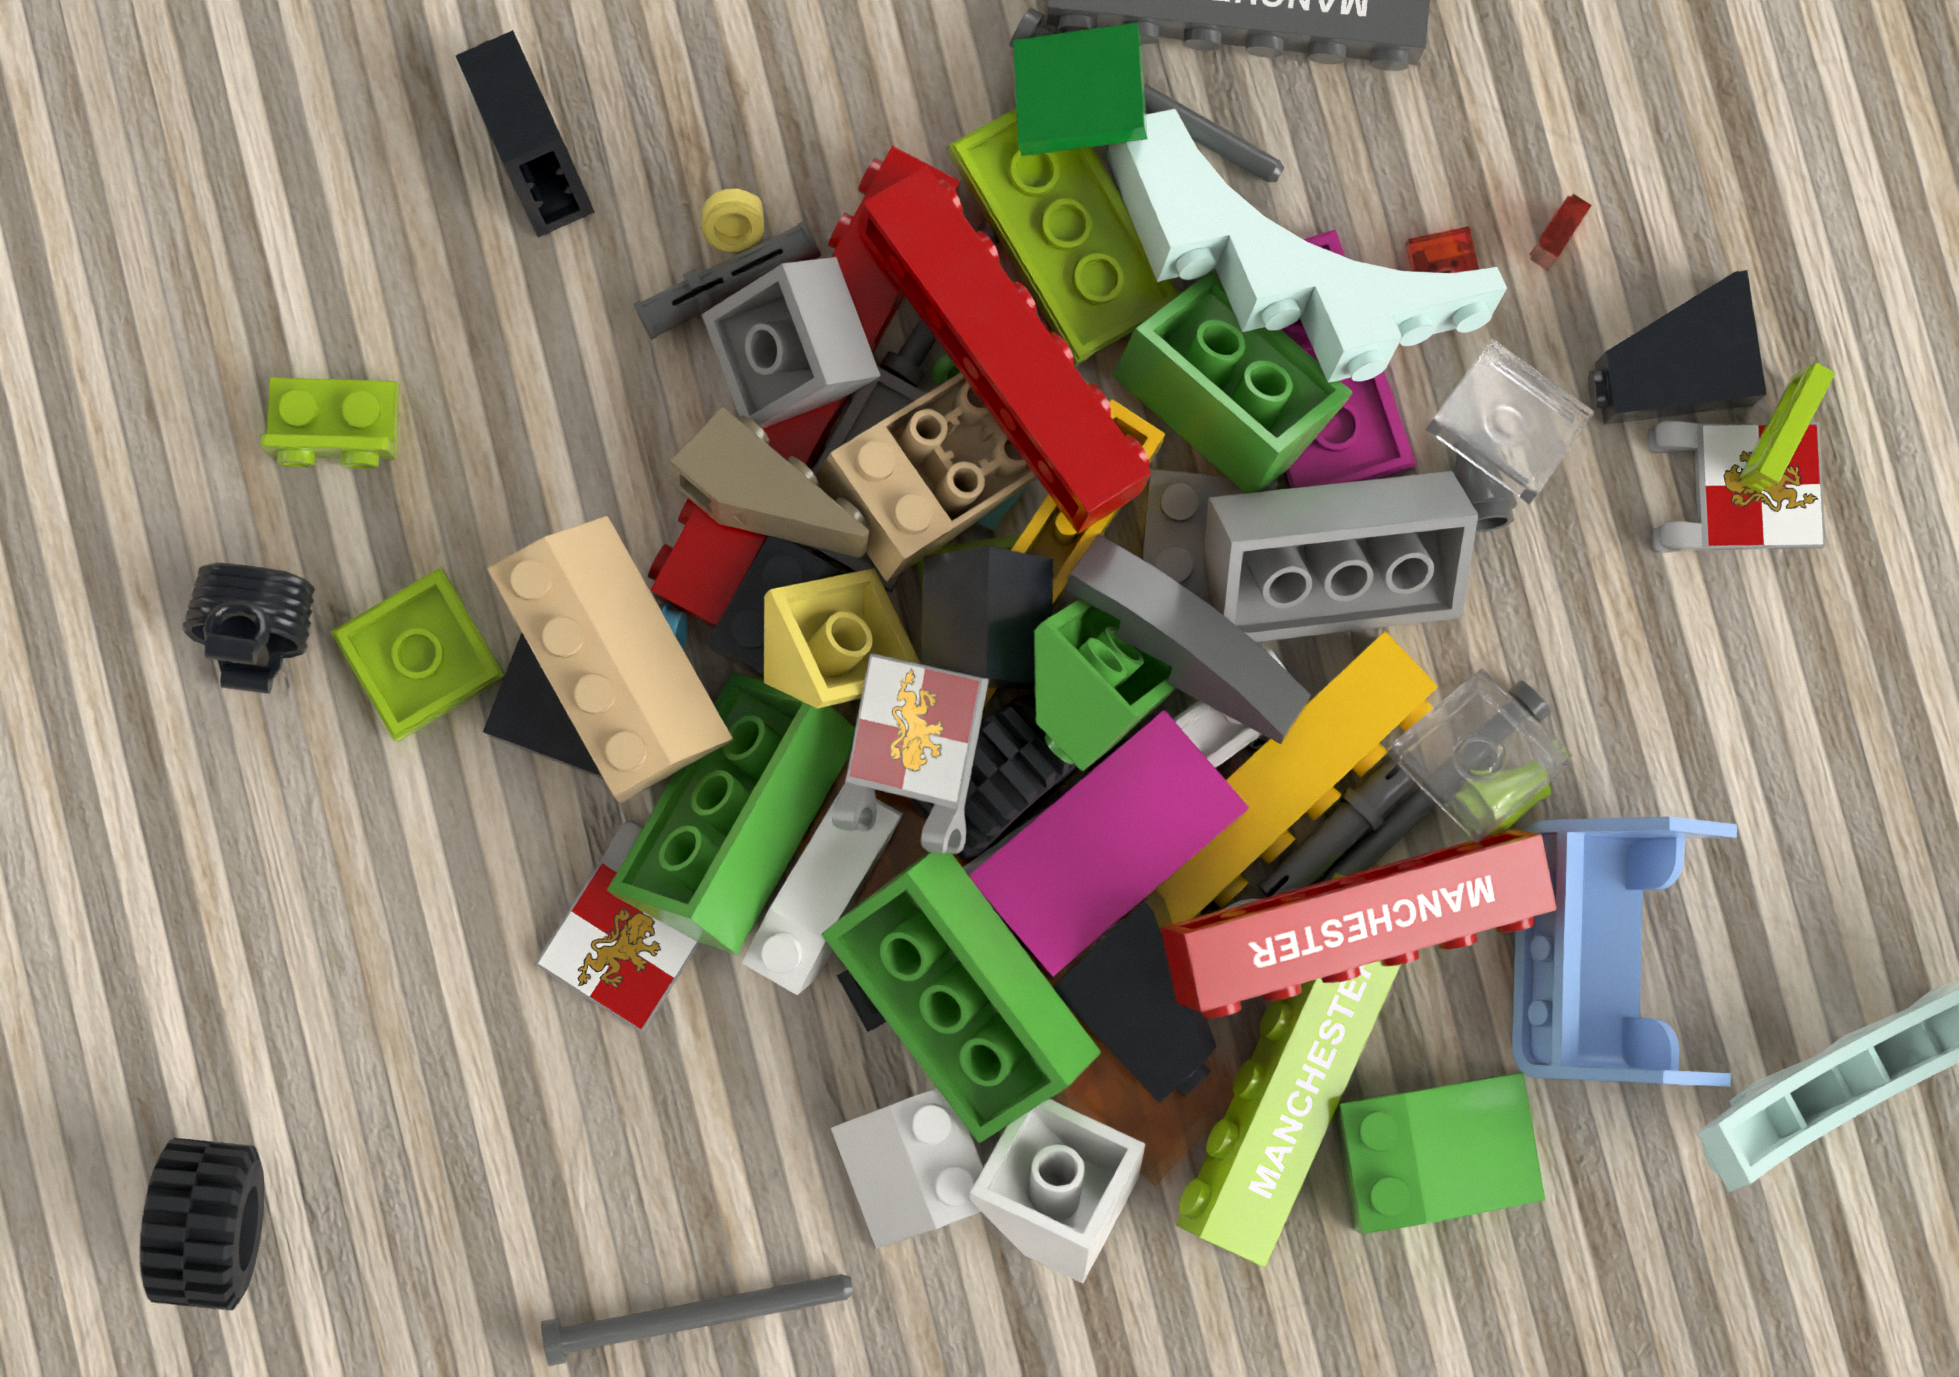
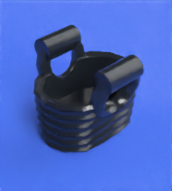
[182,562,315,694]

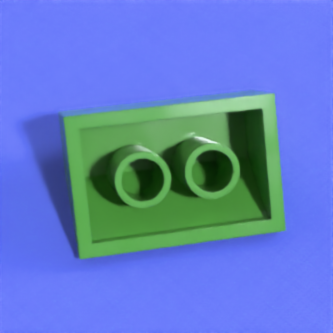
[1112,271,1353,493]
[1034,599,1177,771]

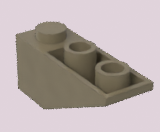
[670,406,869,558]

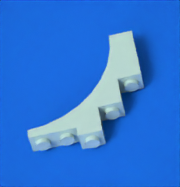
[1105,109,1507,383]
[1697,979,1959,1193]

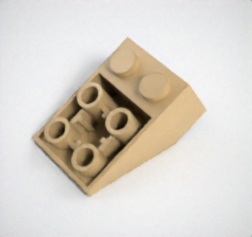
[816,373,1037,582]

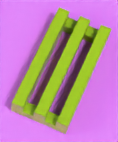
[1739,362,1836,493]

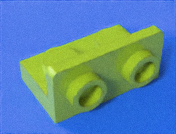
[260,377,400,470]

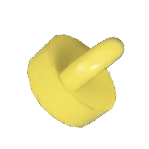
[701,189,764,253]

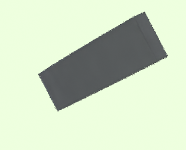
[1064,534,1311,744]

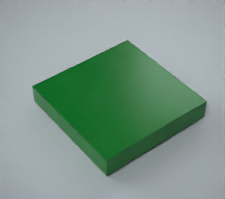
[1013,23,1148,156]

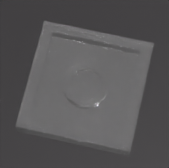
[1426,338,1595,504]
[1387,668,1573,843]

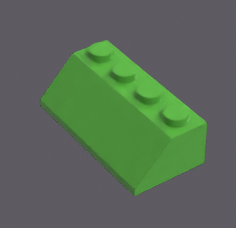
[607,672,856,955]
[821,852,1101,1143]

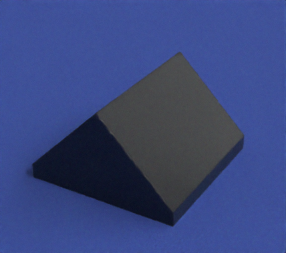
[921,546,1053,689]

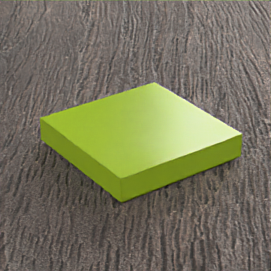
[330,567,505,742]

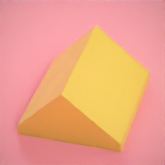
[764,568,921,708]

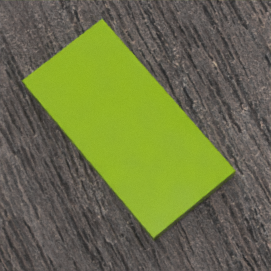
[946,108,1179,366]

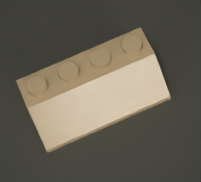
[487,516,733,803]

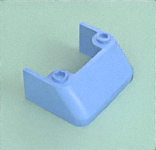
[1512,817,1737,1087]

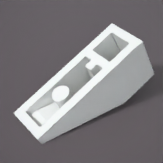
[742,785,903,995]

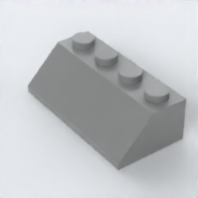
[1203,471,1478,642]

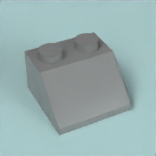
[702,257,881,428]

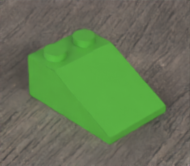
[1334,1072,1545,1234]

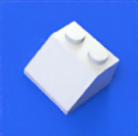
[831,1087,984,1249]
[969,1099,1145,1283]

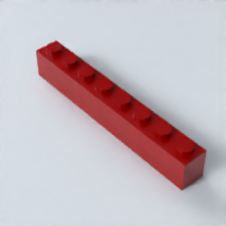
[648,146,959,629]

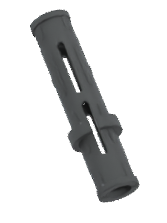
[634,221,821,340]
[1257,751,1422,897]

